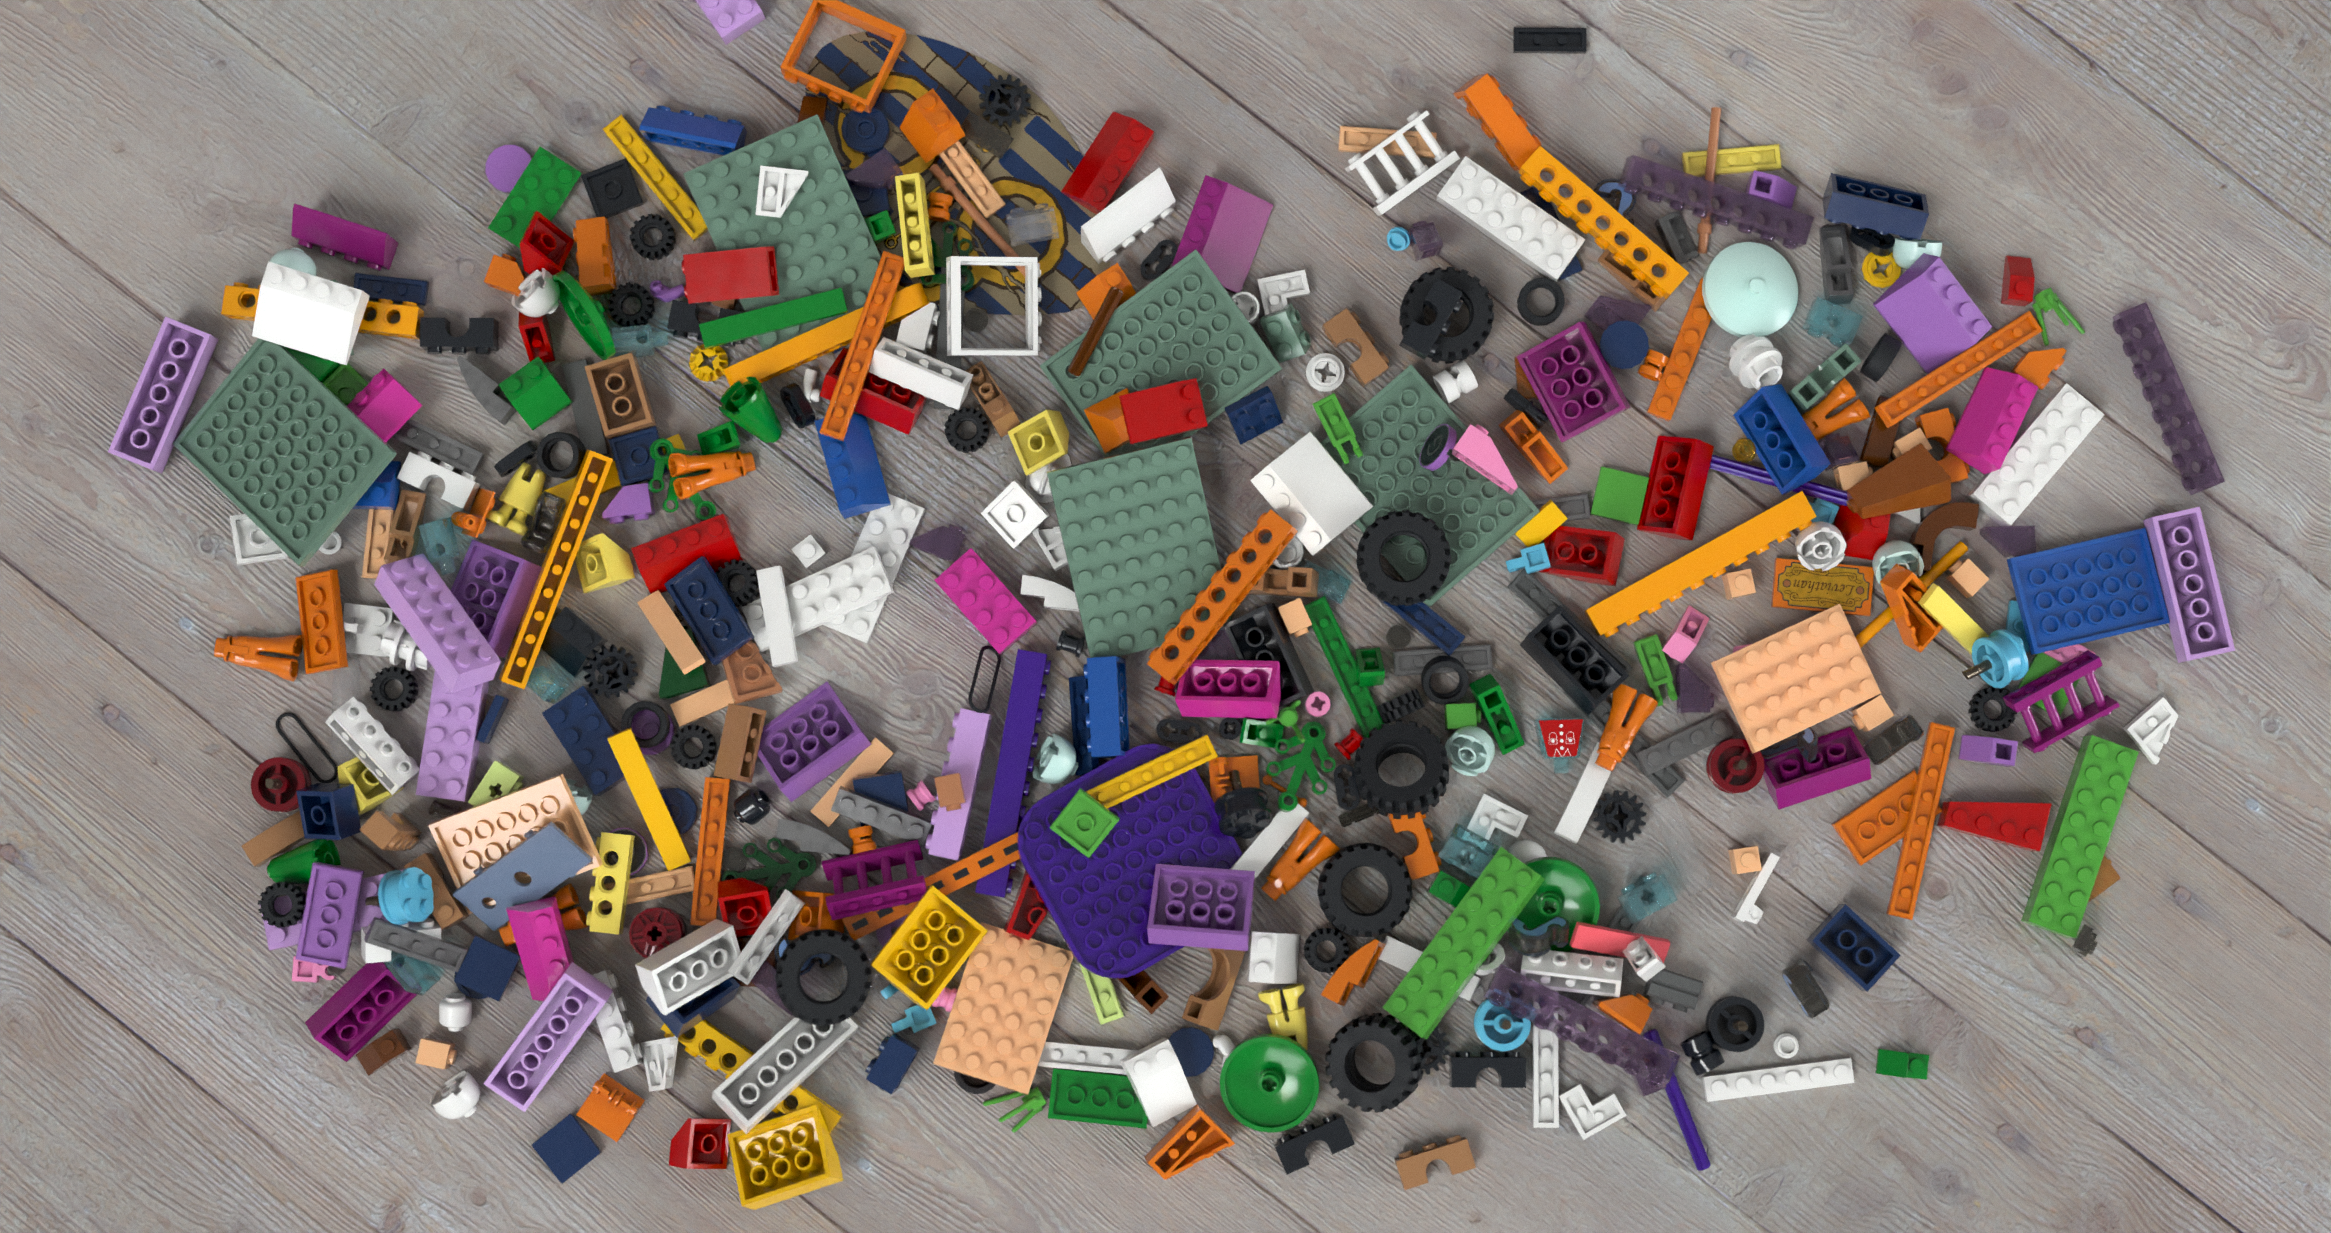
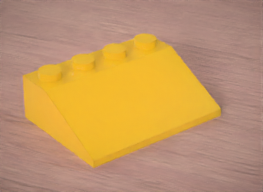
[870,885,988,1010]
[727,1105,844,1210]

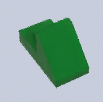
[697,421,741,455]
[1355,647,1385,687]
[1239,718,1284,749]
[1875,1049,1929,1080]

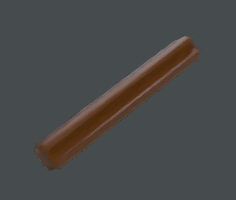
[1068,286,1123,377]

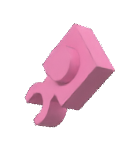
[292,956,337,983]

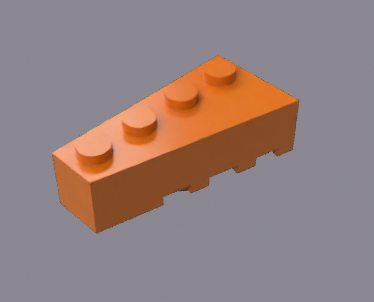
[1453,73,1542,171]

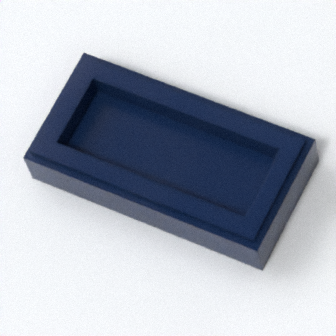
[476,695,510,744]

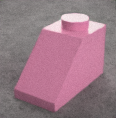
[1662,605,1710,664]

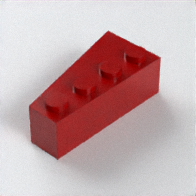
[1937,802,2052,852]
[1004,870,1048,940]

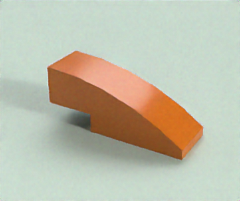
[1498,410,1569,484]
[1321,939,1386,1006]

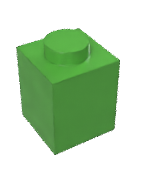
[1444,703,1481,730]

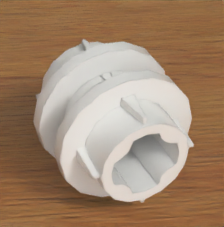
[1729,333,1783,391]
[380,620,431,671]

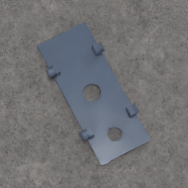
[453,822,593,931]

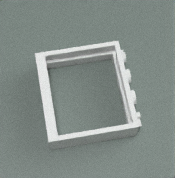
[946,256,1042,356]

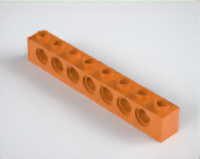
[1147,509,1298,685]

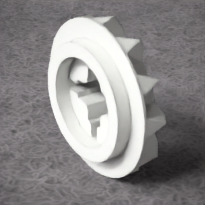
[1306,353,1345,392]

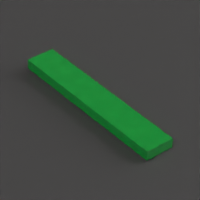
[699,288,848,349]
[1304,596,1384,738]

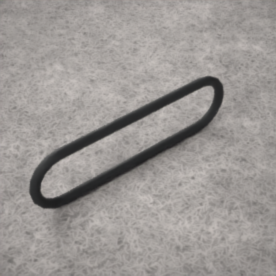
[968,646,1001,713]
[276,712,338,783]

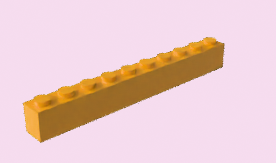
[499,449,613,689]
[1584,491,1817,638]

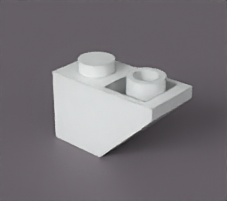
[896,303,940,355]
[1622,936,1666,982]

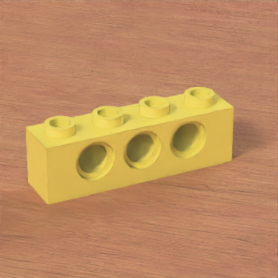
[895,173,935,278]
[586,832,635,935]

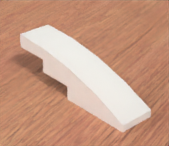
[1554,742,1611,844]
[1379,936,1481,1002]

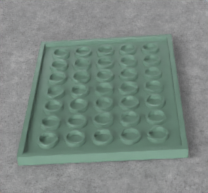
[683,115,897,351]
[1040,250,1283,457]
[173,338,397,567]
[1321,365,1540,607]
[1046,437,1232,658]

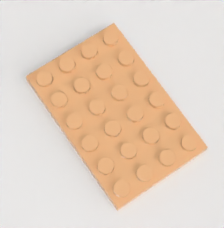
[1711,604,1881,753]
[428,774,603,914]
[933,922,1074,1095]

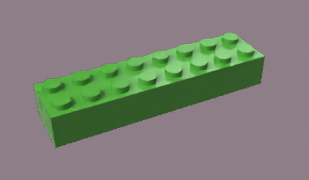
[2021,735,2139,939]
[1382,847,1545,1040]

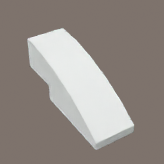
[1021,575,1079,612]

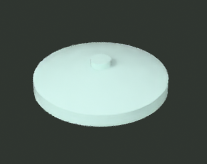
[1702,242,1798,337]

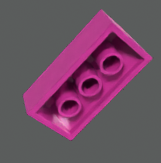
[1946,367,2038,474]
[347,368,422,442]
[1175,660,1281,719]
[506,896,574,1001]

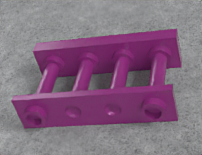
[2003,650,2120,754]
[822,840,928,920]

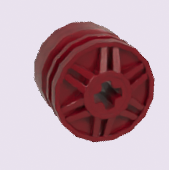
[629,907,687,958]

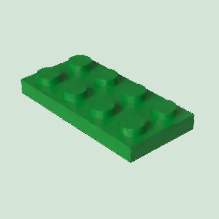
[488,147,582,249]
[1048,1068,1148,1129]

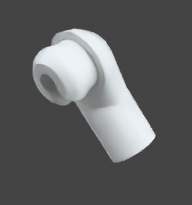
[802,369,821,402]
[1212,1035,1235,1068]

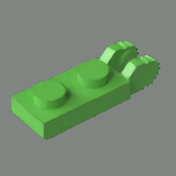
[1312,393,1363,464]
[1633,634,1678,706]

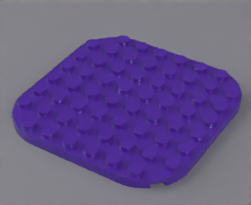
[1017,744,1242,979]

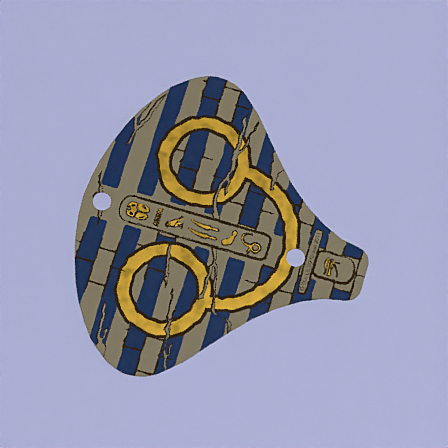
[805,31,1110,355]

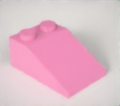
[1451,424,1518,495]

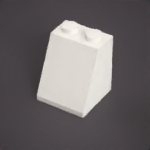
[1247,931,1300,984]

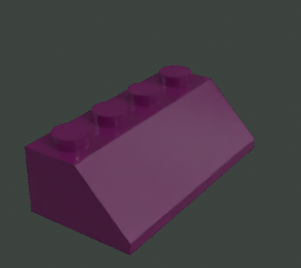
[291,204,399,271]
[1763,727,1872,810]
[305,961,419,1062]

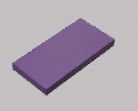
[295,862,364,969]

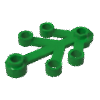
[648,438,716,521]
[1266,721,1336,812]

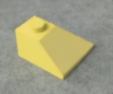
[1008,410,1069,476]
[575,533,635,593]
[337,757,404,816]

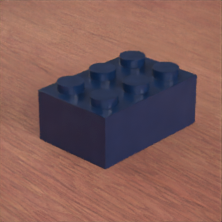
[1807,904,1901,992]
[646,977,740,1038]

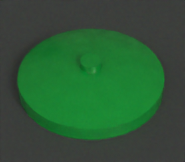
[552,270,615,360]
[1507,857,1600,952]
[1220,1034,1320,1132]

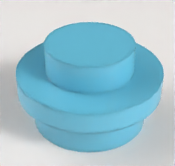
[1387,227,1411,251]

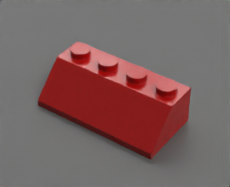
[1061,112,1154,215]
[820,348,927,435]
[1636,435,1714,541]
[631,514,743,594]

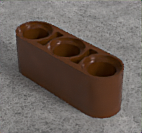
[1860,395,1900,468]

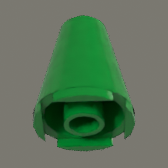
[719,377,783,443]
[267,839,341,885]

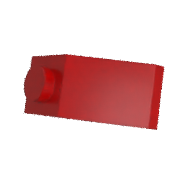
[2001,255,2035,307]
[518,311,555,363]

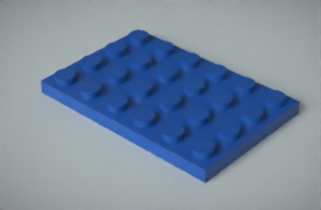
[2007,528,2170,655]

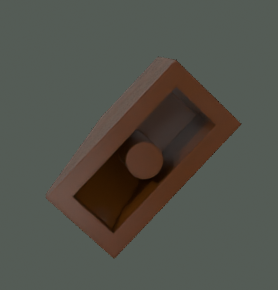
[356,1028,412,1076]

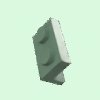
[1260,303,1311,363]

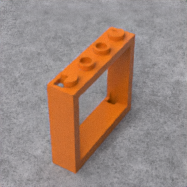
[780,0,907,114]

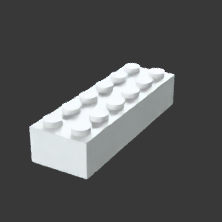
[1436,156,1585,283]
[1966,383,2104,529]
[712,991,858,1134]

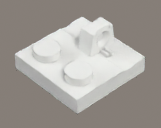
[981,479,1049,549]
[229,514,288,565]
[343,603,395,658]

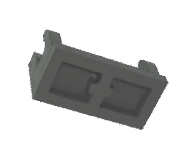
[1654,211,1699,265]

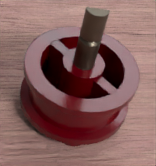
[1706,739,1764,794]
[251,757,312,812]

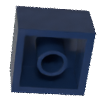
[296,783,361,840]
[865,1033,921,1095]

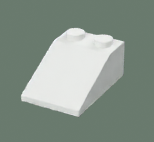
[1120,1038,1197,1127]

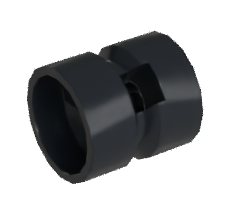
[1680,1030,1725,1076]

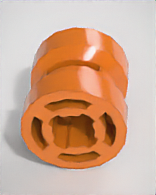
[928,192,953,222]
[1637,349,1669,382]
[848,825,877,854]

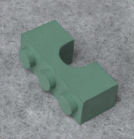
[1787,343,1862,413]

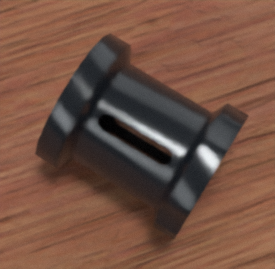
[1056,630,1086,658]
[1219,718,1241,740]

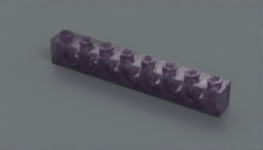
[1618,155,1814,249]
[2112,302,2225,495]
[1483,964,1680,1088]

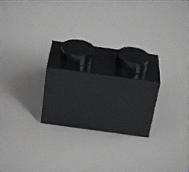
[541,607,608,678]

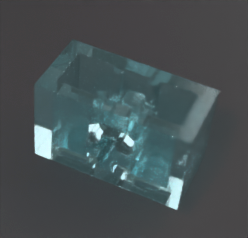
[1802,297,1863,347]
[1438,822,1499,878]
[1617,872,1678,923]

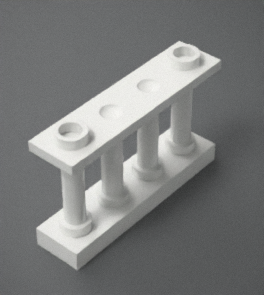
[1345,110,1460,216]

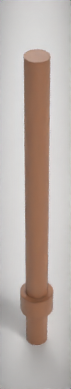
[1697,107,1721,254]
[929,163,1025,277]

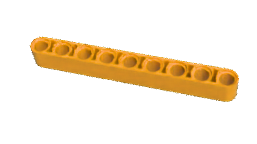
[723,283,930,387]

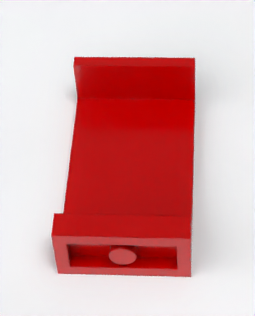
[681,246,779,304]

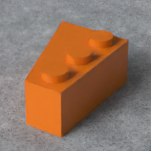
[573,216,617,296]
[1880,564,1943,653]
[1145,1104,1235,1180]

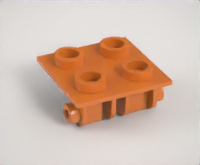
[451,488,496,538]
[1209,755,1260,803]
[576,1073,645,1142]

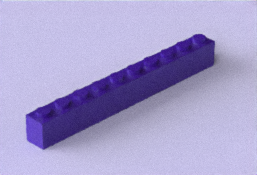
[975,649,1051,898]

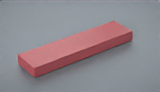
[1570,922,1671,963]

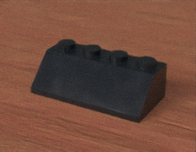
[1224,603,1314,708]
[1520,606,1629,716]

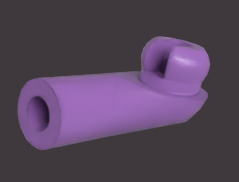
[649,280,685,302]

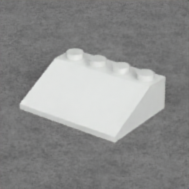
[1081,168,1176,264]
[252,261,370,366]
[1250,432,1373,556]

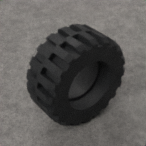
[1399,267,1494,364]
[1356,510,1451,606]
[1354,720,1449,819]
[1317,843,1413,938]
[775,929,872,1026]
[1325,1013,1425,1113]

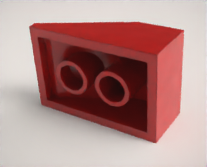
[1119,378,1208,444]
[1538,526,1625,587]

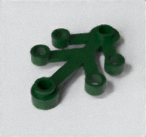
[921,221,974,292]
[721,838,816,899]

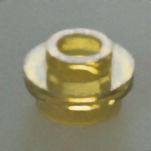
[1732,438,1756,463]

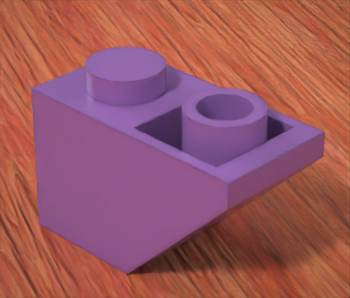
[1743,170,1797,211]
[602,483,655,524]
[1958,735,2018,767]

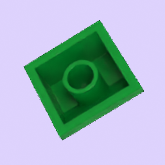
[498,356,573,430]

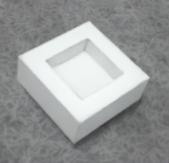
[791,534,826,569]

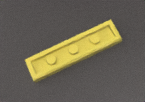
[1681,144,1781,178]
[1918,583,1989,655]

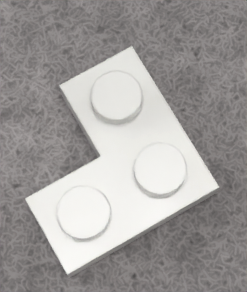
[1257,270,1310,316]
[1462,794,1528,849]
[1559,1084,1626,1140]

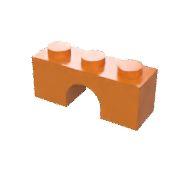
[1914,408,1970,484]
[1388,812,1442,880]

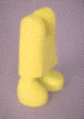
[486,462,546,536]
[1258,983,1308,1050]

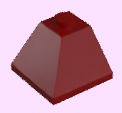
[520,211,574,276]
[1834,505,1891,561]
[717,878,772,937]
[669,1118,731,1169]

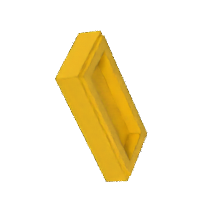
[1515,499,1568,547]

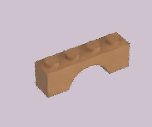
[360,811,422,851]
[1182,939,1250,1031]

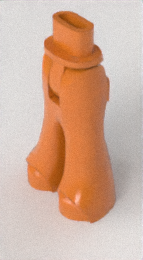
[1802,378,1871,441]
[668,451,755,500]
[214,635,303,682]
[1595,684,1658,772]
[1261,818,1340,901]
[499,883,589,947]

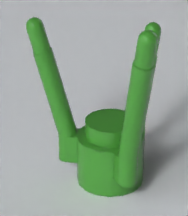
[2032,288,2085,346]
[1266,700,1305,743]
[983,1087,1047,1133]

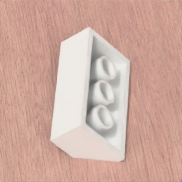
[635,919,741,1015]

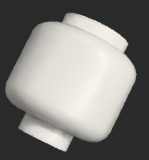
[439,993,472,1032]

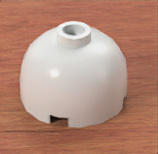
[511,268,560,317]
[1796,521,1846,571]
[429,1070,480,1119]

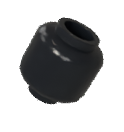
[734,788,771,825]

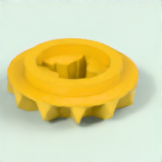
[1861,252,1901,288]
[689,344,728,382]

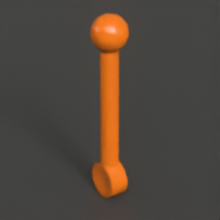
[1262,775,1308,807]

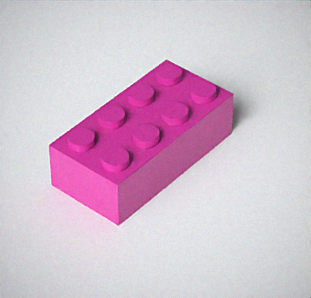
[934,548,1037,656]

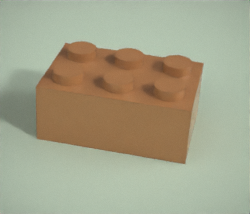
[585,352,657,439]

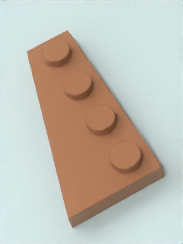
[722,640,783,705]

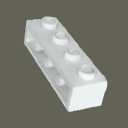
[869,337,973,410]
[325,697,420,795]
[1520,947,1623,998]
[592,970,643,1073]

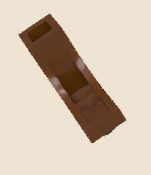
[1909,502,1979,573]
[1117,970,1169,1015]

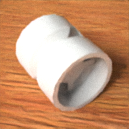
[1231,292,1259,326]
[1433,360,1478,404]

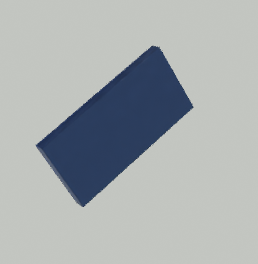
[664,556,754,665]

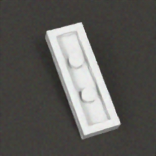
[1731,853,1780,924]

